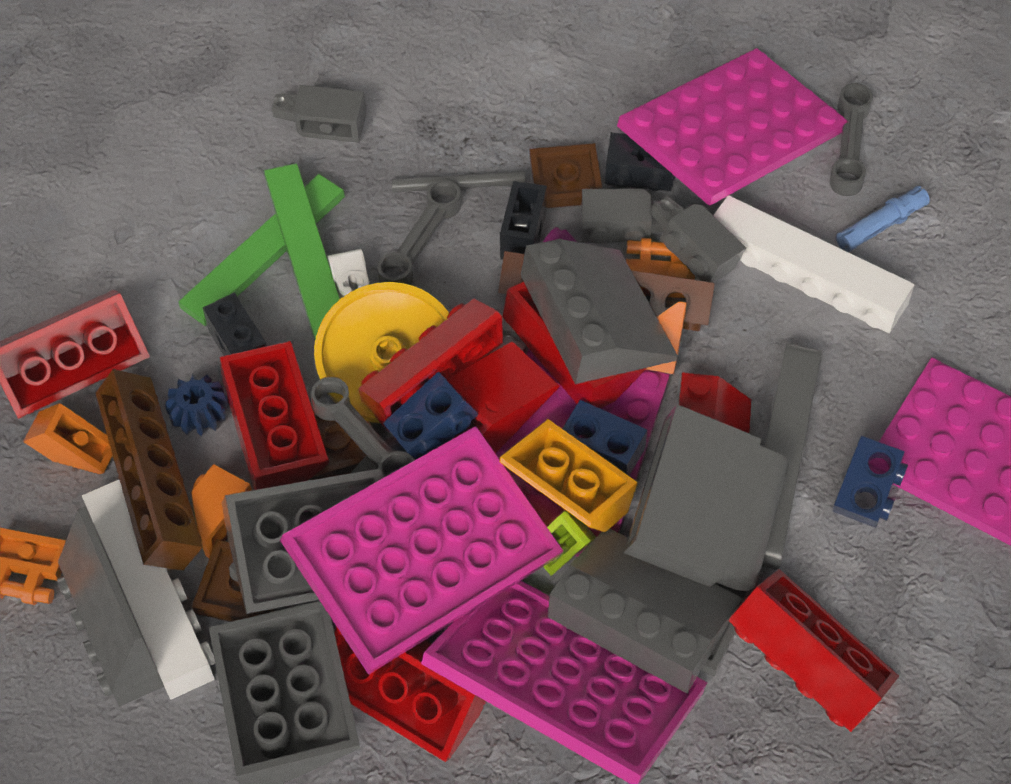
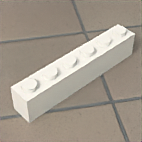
[713,196,914,334]
[82,480,215,700]

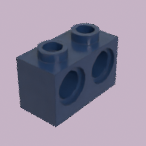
[383,371,479,459]
[562,400,647,476]
[833,436,908,528]

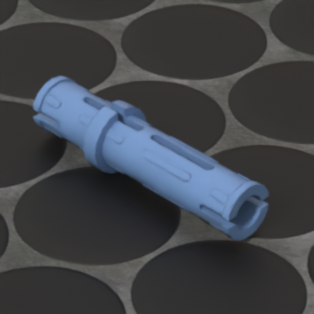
[836,186,930,253]

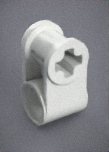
[327,249,369,299]

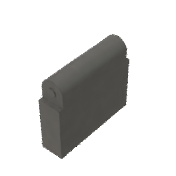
[624,404,789,591]

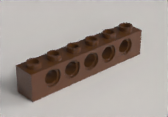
[498,251,715,331]
[95,369,203,571]

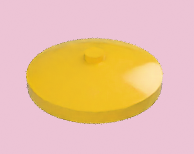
[314,282,449,423]

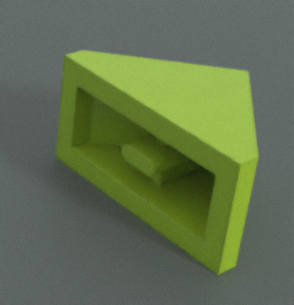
[543,511,596,576]

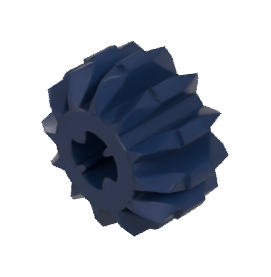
[165,373,229,437]

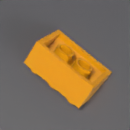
[499,419,638,532]

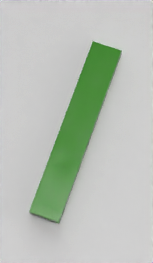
[264,163,340,341]
[178,174,345,326]

